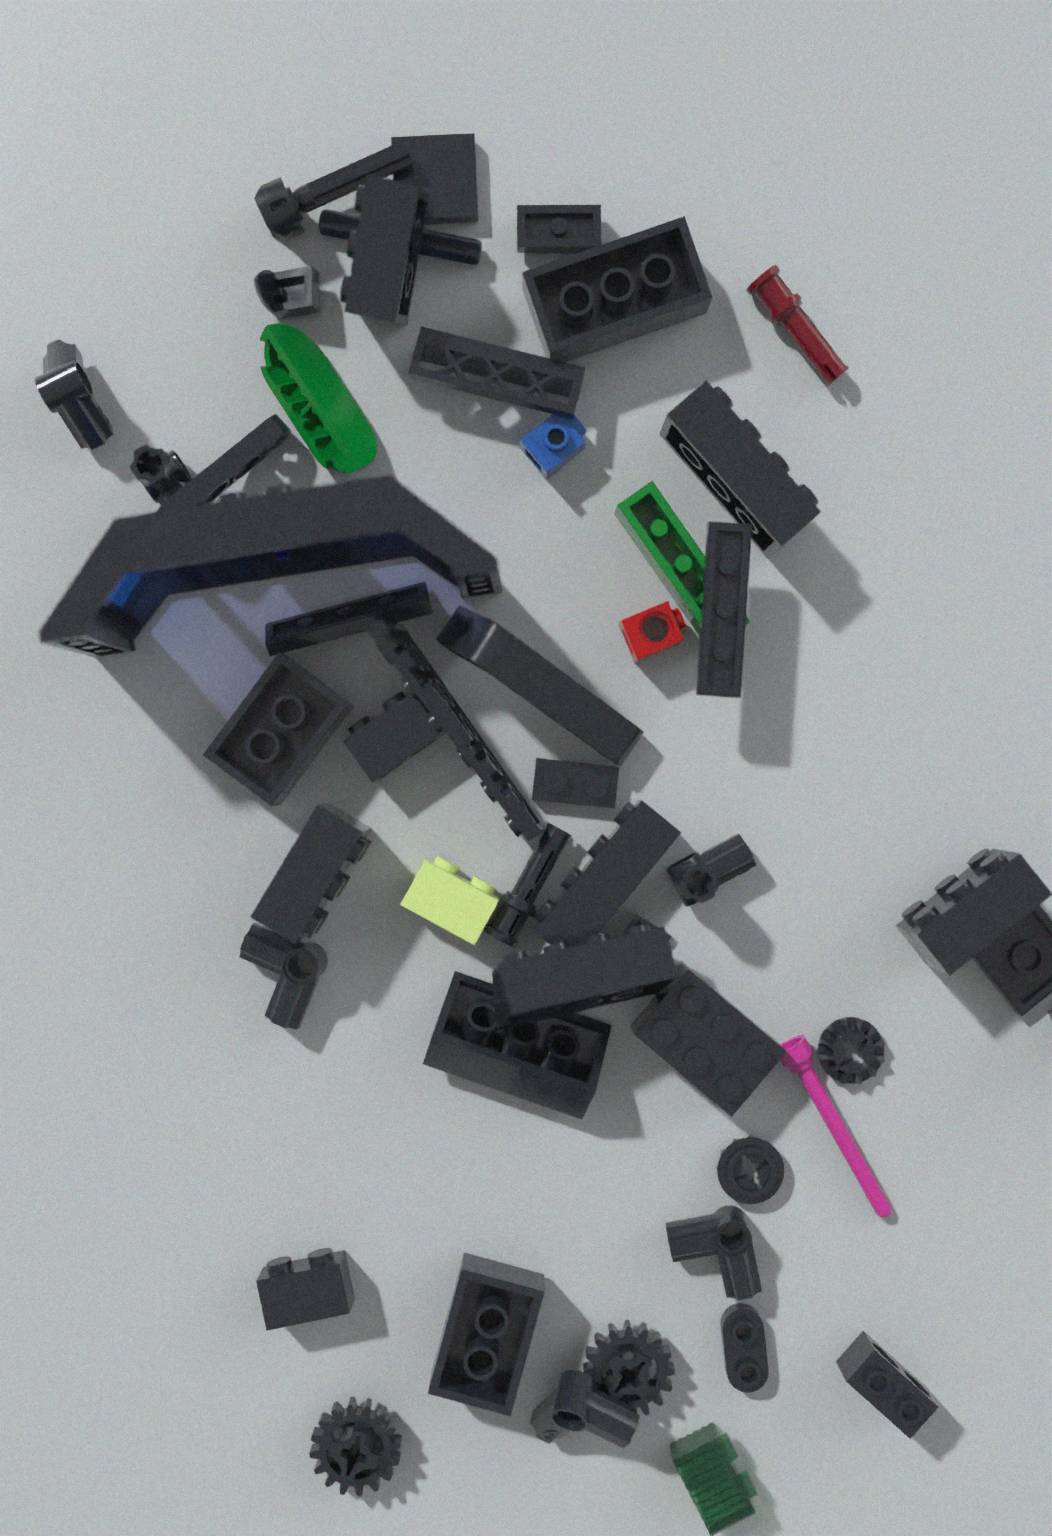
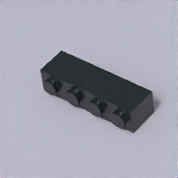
[533,800,682,947]

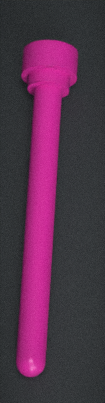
[780,1035,892,1218]

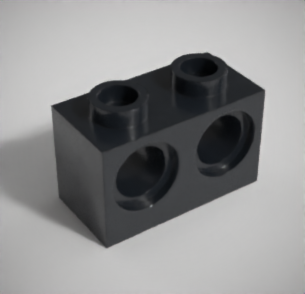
[836,1331,939,1439]

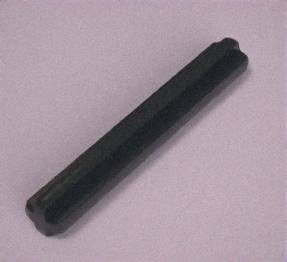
[318,209,482,265]

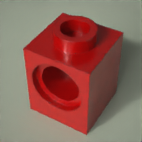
[619,601,687,663]

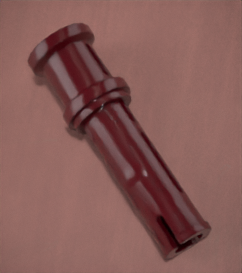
[746,265,849,386]

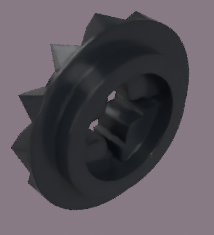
[817,1017,885,1085]
[716,1135,784,1204]

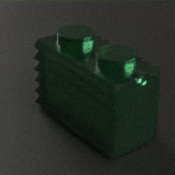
[669,1423,758,1536]

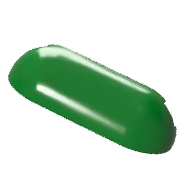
[260,323,377,474]

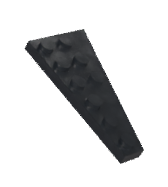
[367,619,545,841]

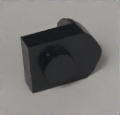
[254,266,320,319]

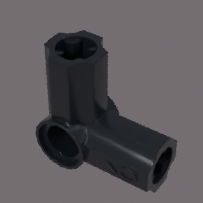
[35,339,114,450]
[130,444,192,506]
[666,833,756,907]
[239,923,328,1030]
[666,1205,762,1300]
[530,1370,640,1448]

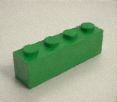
[614,481,751,637]

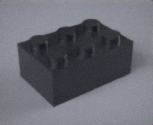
[340,175,430,325]
[203,652,354,806]
[250,803,372,944]
[896,848,1052,976]
[630,962,787,1117]
[428,1252,545,1416]

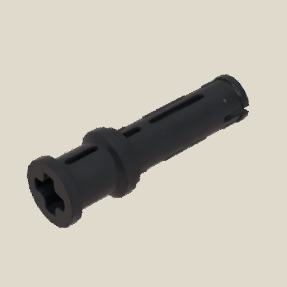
[483,823,572,948]

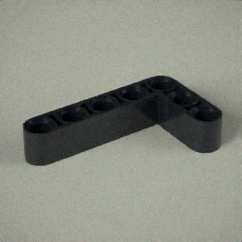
[435,605,644,767]

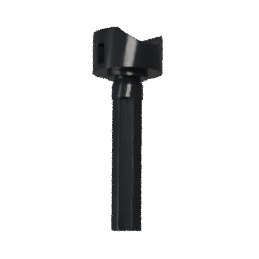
[254,140,413,241]

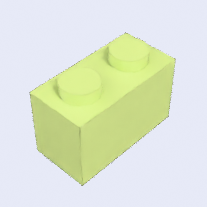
[400,855,500,946]

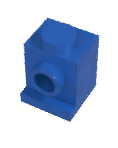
[520,414,586,480]

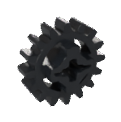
[583,1320,675,1416]
[309,1397,402,1496]

